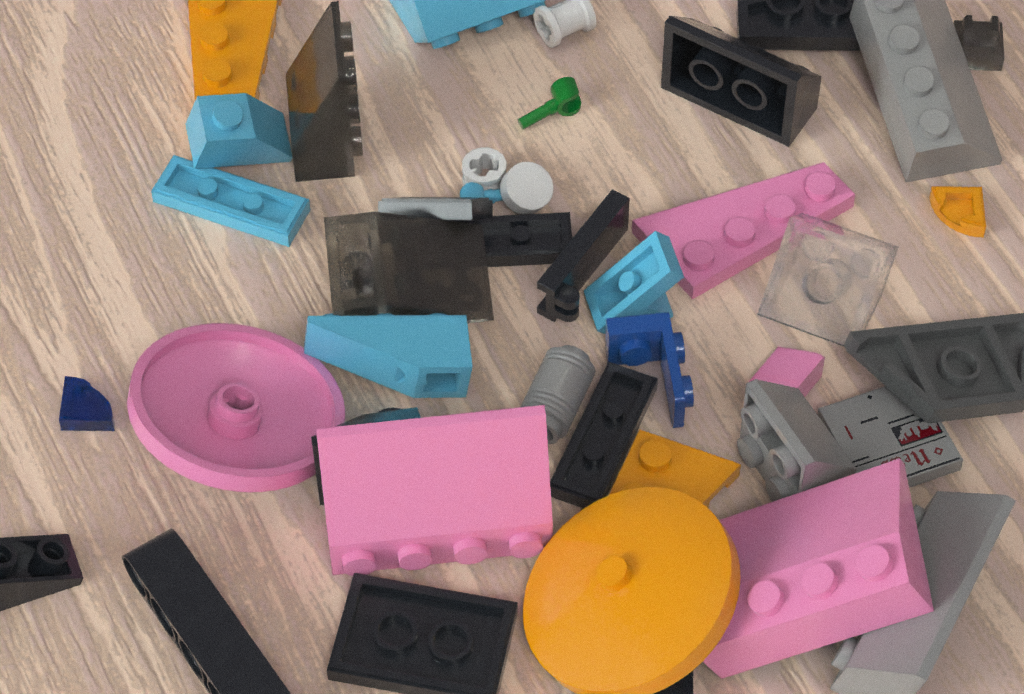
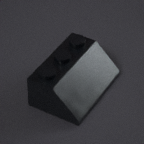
[661,16,822,147]

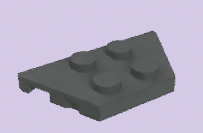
[844,313,1024,423]

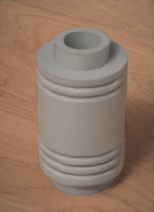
[520,345,596,444]

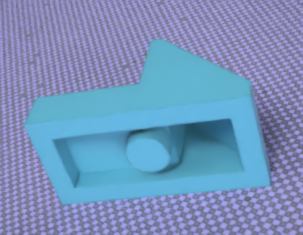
[584,231,684,334]

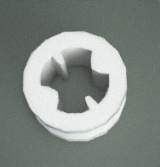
[462,147,507,190]

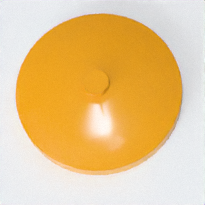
[523,487,741,694]

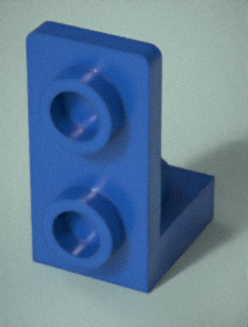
[605,312,694,428]

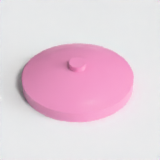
[127,323,345,492]

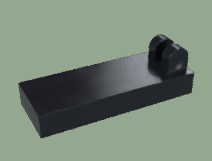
[537,189,630,322]

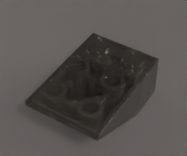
[286,1,363,182]
[324,211,494,323]

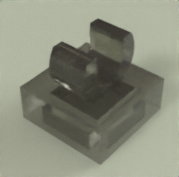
[953,15,1005,71]

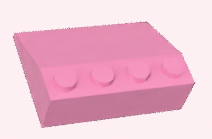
[316,405,553,576]
[703,458,934,679]

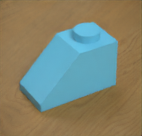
[185,93,293,169]

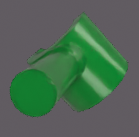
[517,77,581,130]

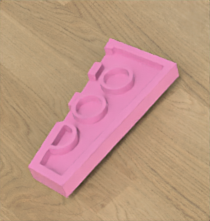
[632,162,855,299]

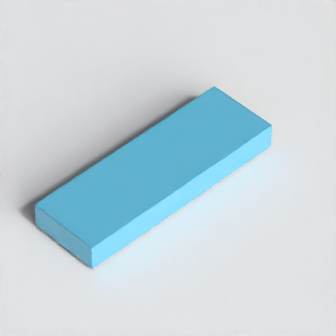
[151,155,311,247]

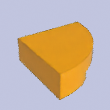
[929,186,986,238]

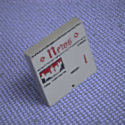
[817,386,963,488]

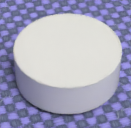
[500,162,553,215]

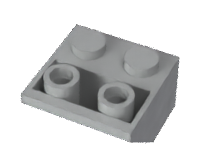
[737,379,857,502]

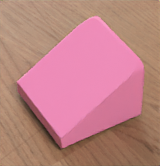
[749,347,825,397]

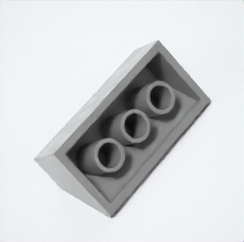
[849,0,1002,182]
[830,491,1016,694]

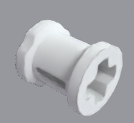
[533,0,597,48]

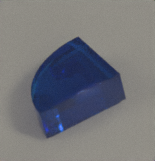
[59,376,115,431]

